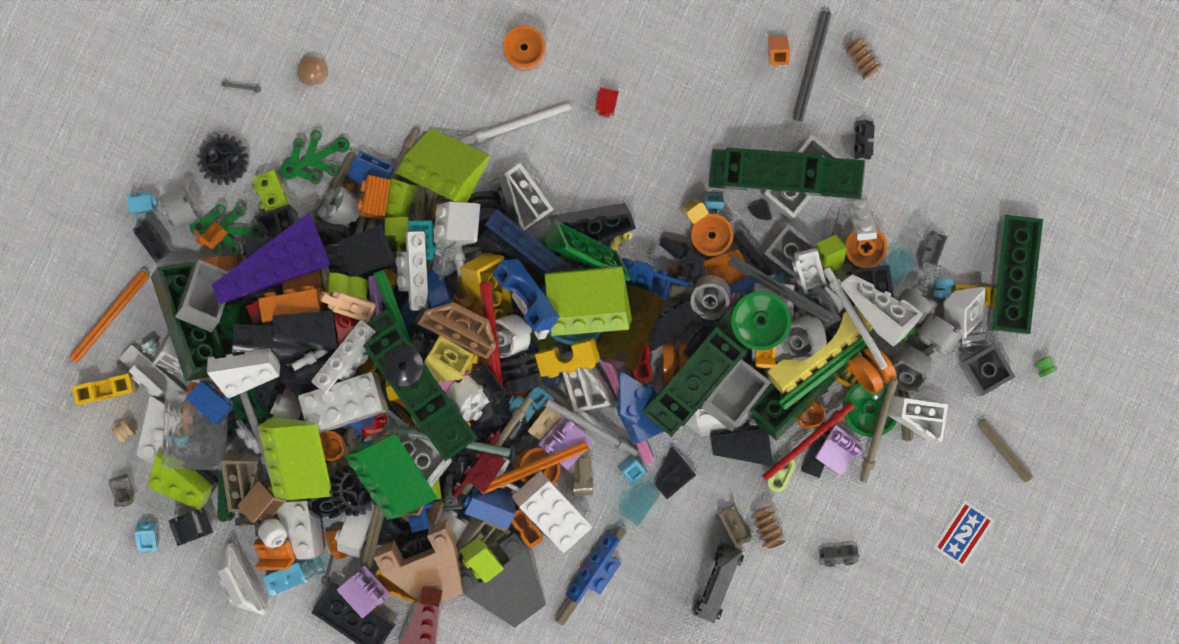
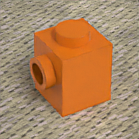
[768,35,790,66]

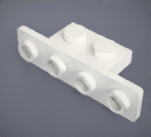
[396,231,428,310]
[311,320,375,393]
[119,345,186,409]

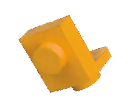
[755,346,777,368]

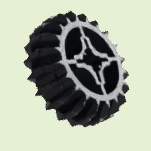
[197,134,249,185]
[329,465,376,517]

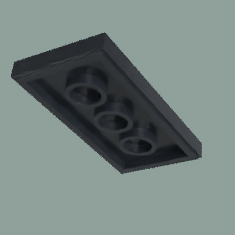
[311,581,396,644]

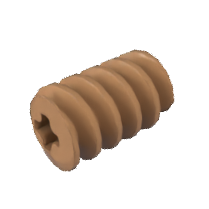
[843,37,882,80]
[751,506,786,549]

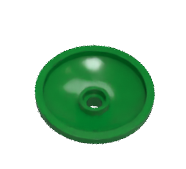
[731,291,791,351]
[843,382,898,437]

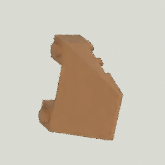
[374,519,463,602]

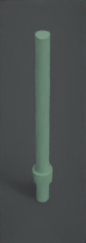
[392,426,510,457]

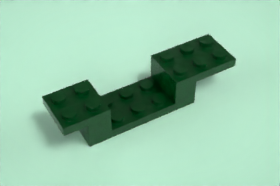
[709,147,866,200]
[642,294,765,437]
[363,309,478,462]

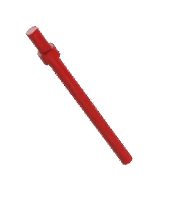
[762,401,855,481]

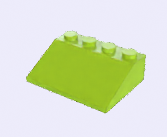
[396,128,491,203]
[545,266,632,336]
[258,417,333,500]

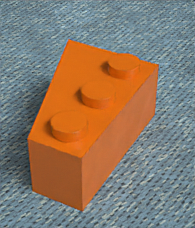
[258,285,328,322]

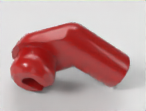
[361,414,387,437]

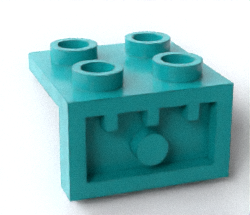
[408,219,437,260]

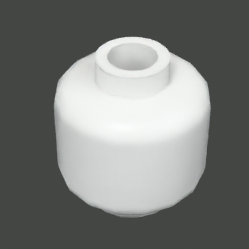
[258,519,287,548]

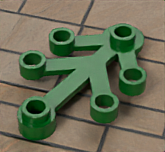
[281,130,350,185]
[190,204,265,256]

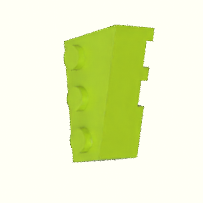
[147,447,213,510]

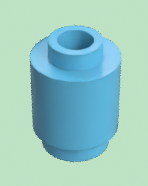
[507,395,536,422]

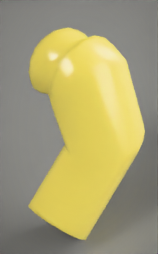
[609,231,632,251]

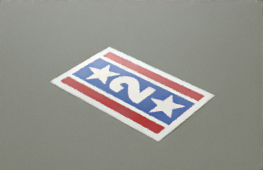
[933,500,995,568]

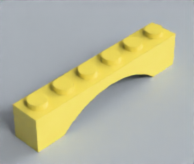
[767,305,873,395]

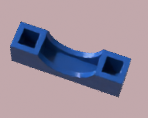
[493,259,560,332]

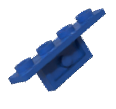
[622,258,691,300]
[565,531,621,604]

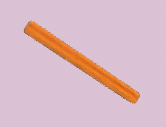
[69,270,150,363]
[480,441,589,494]

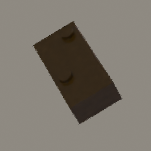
[596,284,665,371]

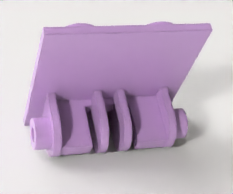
[539,416,593,470]
[815,425,863,475]
[337,565,390,618]

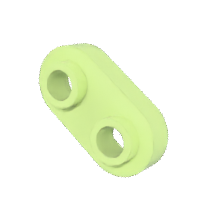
[767,455,795,492]

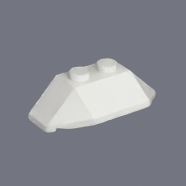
[686,397,748,437]
[217,543,268,614]

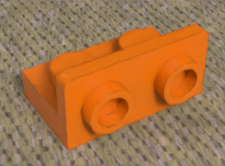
[703,250,749,285]
[253,539,296,570]

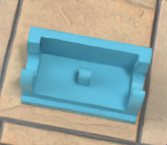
[262,561,309,596]

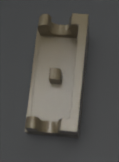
[718,504,752,549]

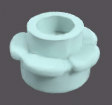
[140,337,159,354]

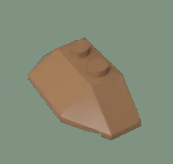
[417,302,496,359]

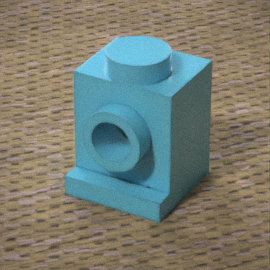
[127,192,158,215]

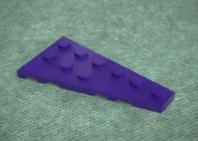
[211,212,330,305]

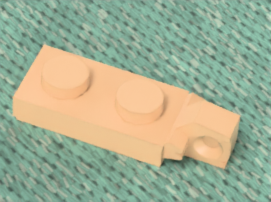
[319,291,376,322]

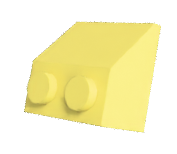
[424,336,474,382]

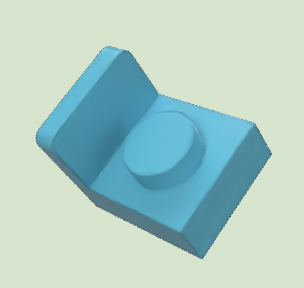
[135,520,158,552]

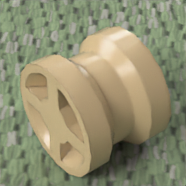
[111,419,136,443]

